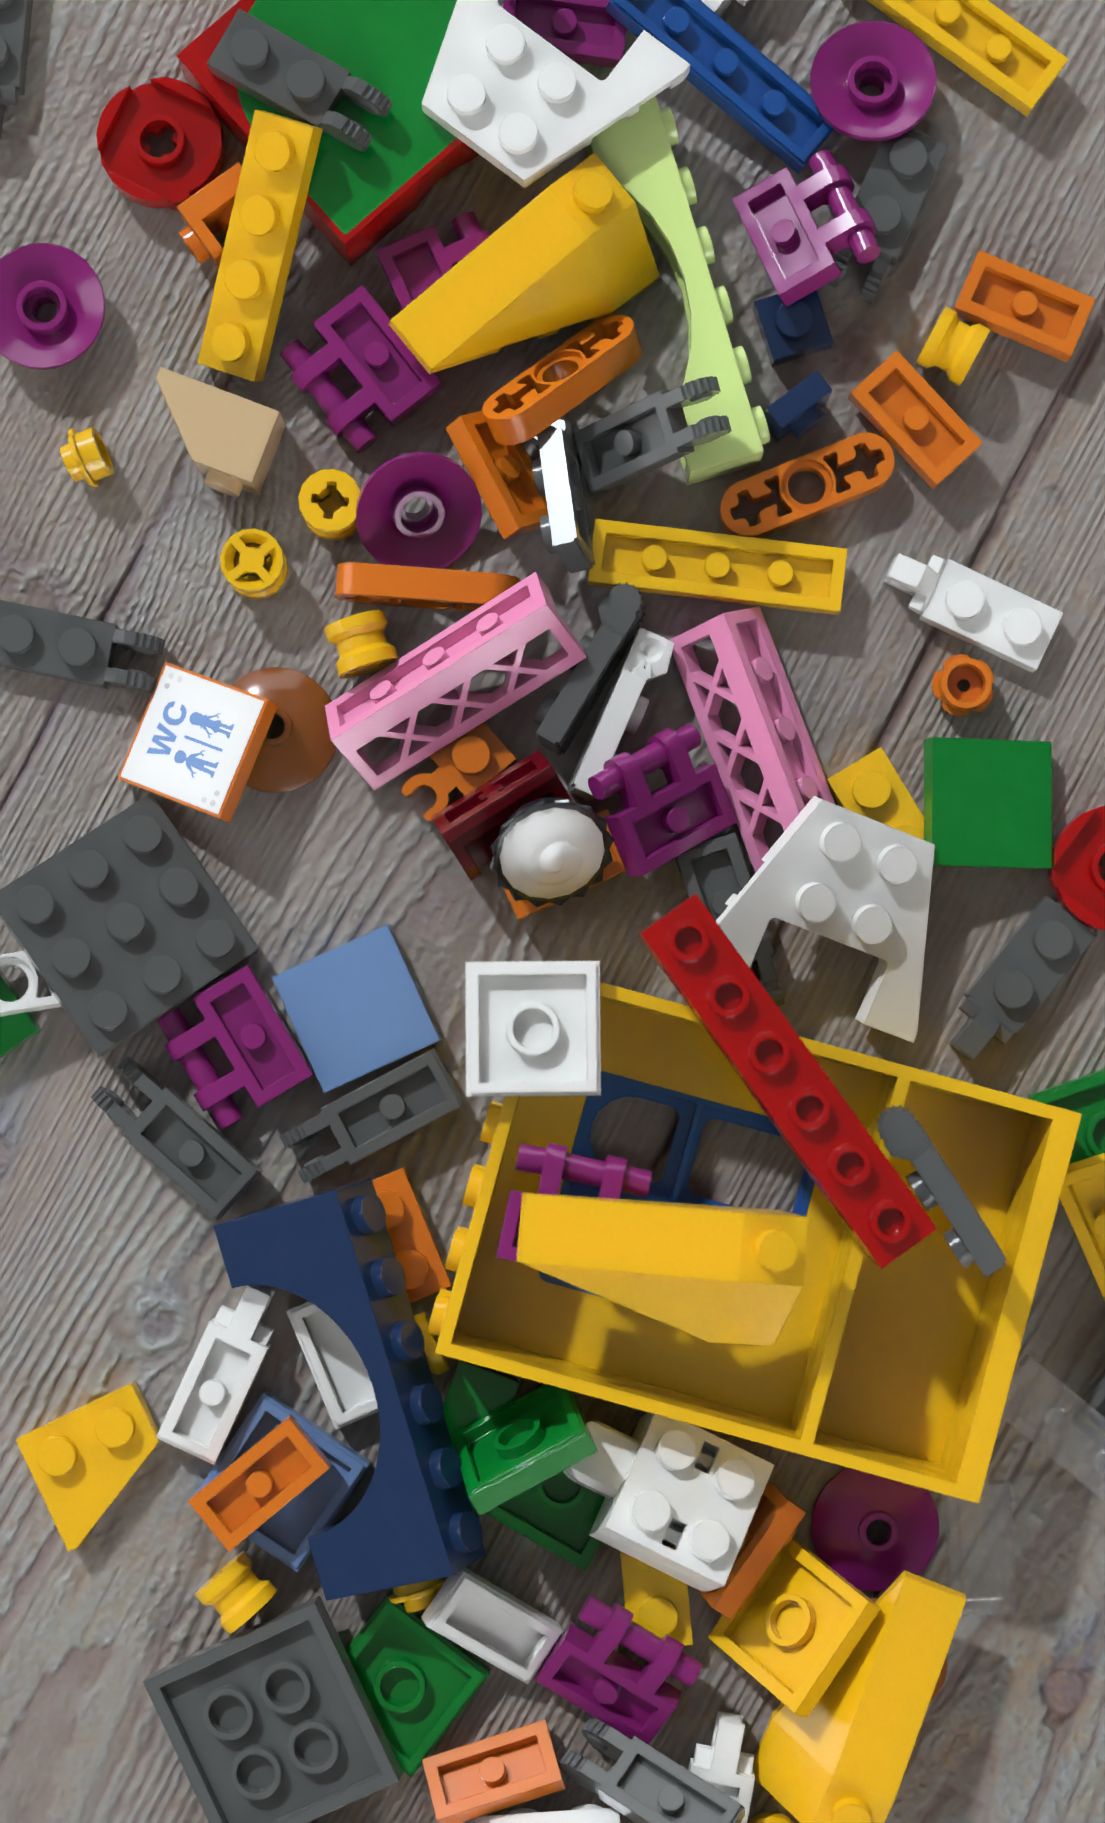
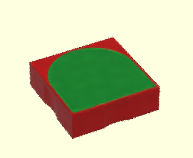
[176,0,479,266]

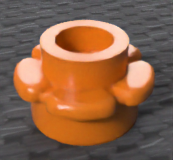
[932,654,994,717]

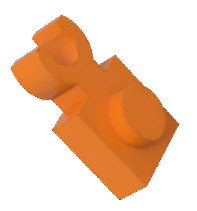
[401,722,517,823]

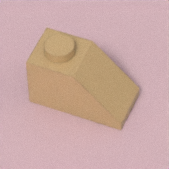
[156,367,286,497]

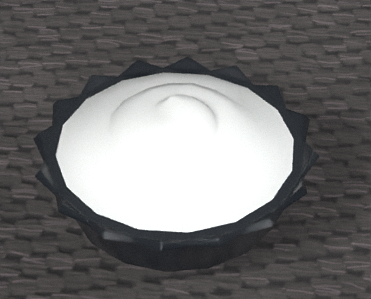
[490,797,615,907]

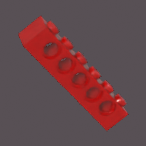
[638,893,937,1269]

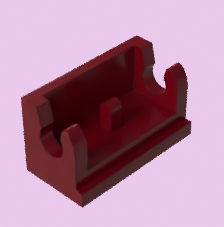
[431,750,572,881]

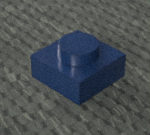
[752,290,834,367]
[764,370,832,442]

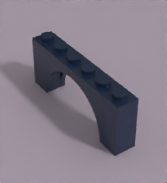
[213,1178,486,1601]

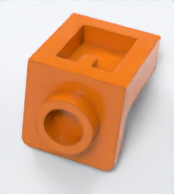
[177,162,242,270]

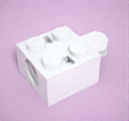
[563,1413,774,1593]

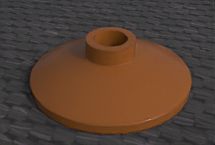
[231,667,337,793]

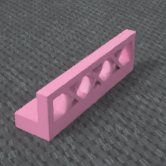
[325,572,587,790]
[670,606,835,873]

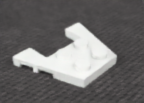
[421,0,690,188]
[716,796,935,1043]

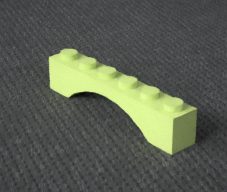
[585,96,770,486]

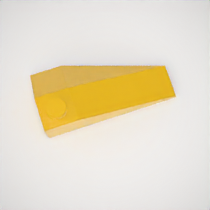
[388,152,660,374]
[516,1192,809,1346]
[752,1570,966,1823]

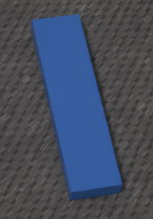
[605,0,834,174]

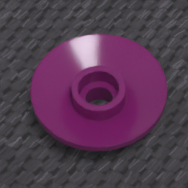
[810,20,937,141]
[0,243,106,370]
[356,452,482,569]
[811,1467,939,1591]

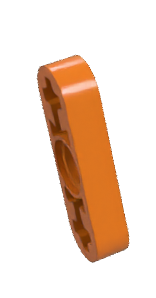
[482,315,643,445]
[719,432,895,538]
[335,562,520,612]

